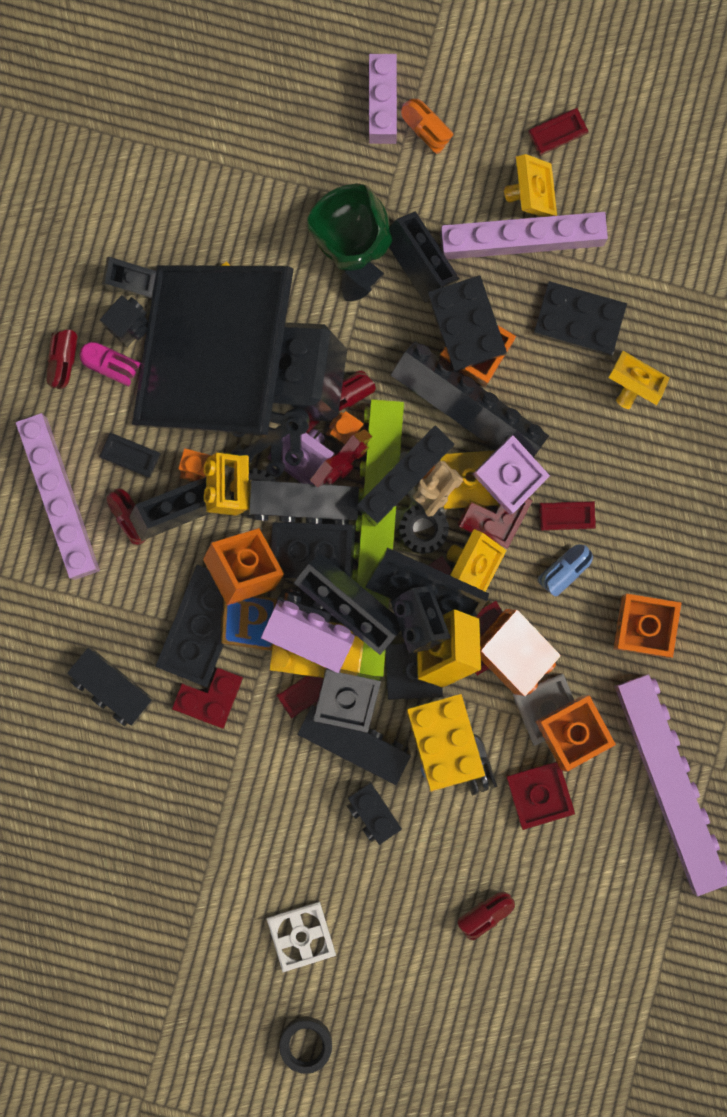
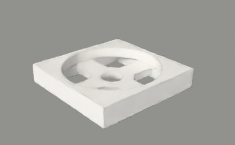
[267,901,336,972]

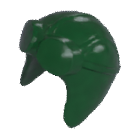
[306,183,392,271]

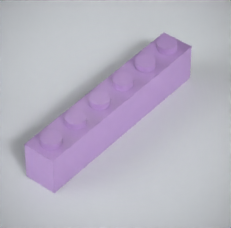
[440,212,608,260]
[16,413,100,580]

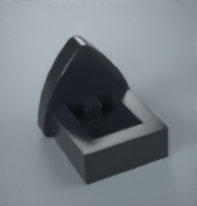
[341,262,384,301]

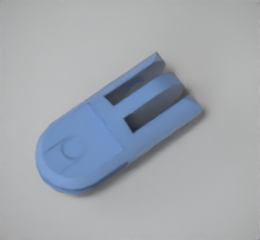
[538,544,593,596]

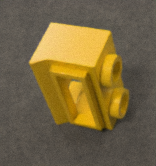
[204,452,249,516]

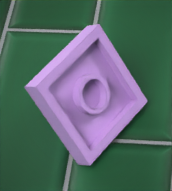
[268,429,334,484]
[473,435,550,515]

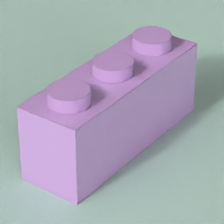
[369,54,397,144]
[261,600,355,673]

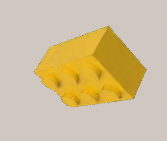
[407,694,485,792]

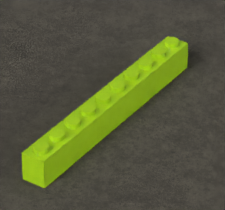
[353,399,404,677]

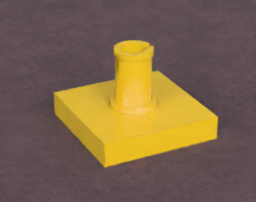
[504,154,557,217]
[608,351,670,409]
[440,451,498,510]
[447,529,507,592]

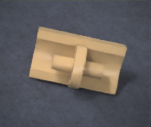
[413,461,463,516]

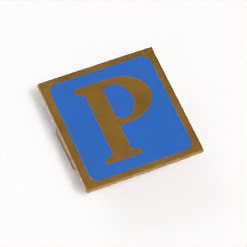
[220,596,277,651]

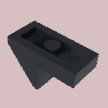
[102,257,156,298]

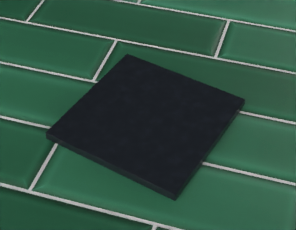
[132,265,294,435]

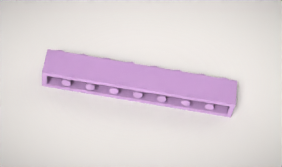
[614,674,727,896]

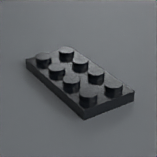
[365,547,489,617]
[155,565,225,687]

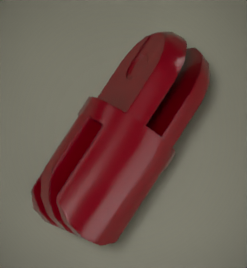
[46,330,78,390]
[339,370,376,411]
[106,488,147,545]
[457,892,515,941]

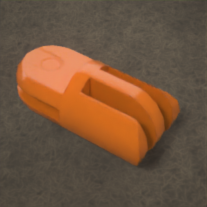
[401,98,454,154]

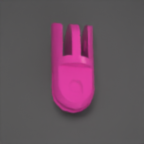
[80,342,141,387]

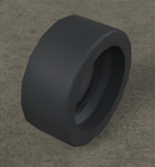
[279,1017,332,1074]

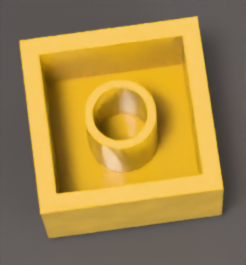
[417,609,481,688]

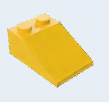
[270,622,364,678]

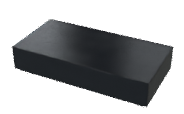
[99,432,161,479]

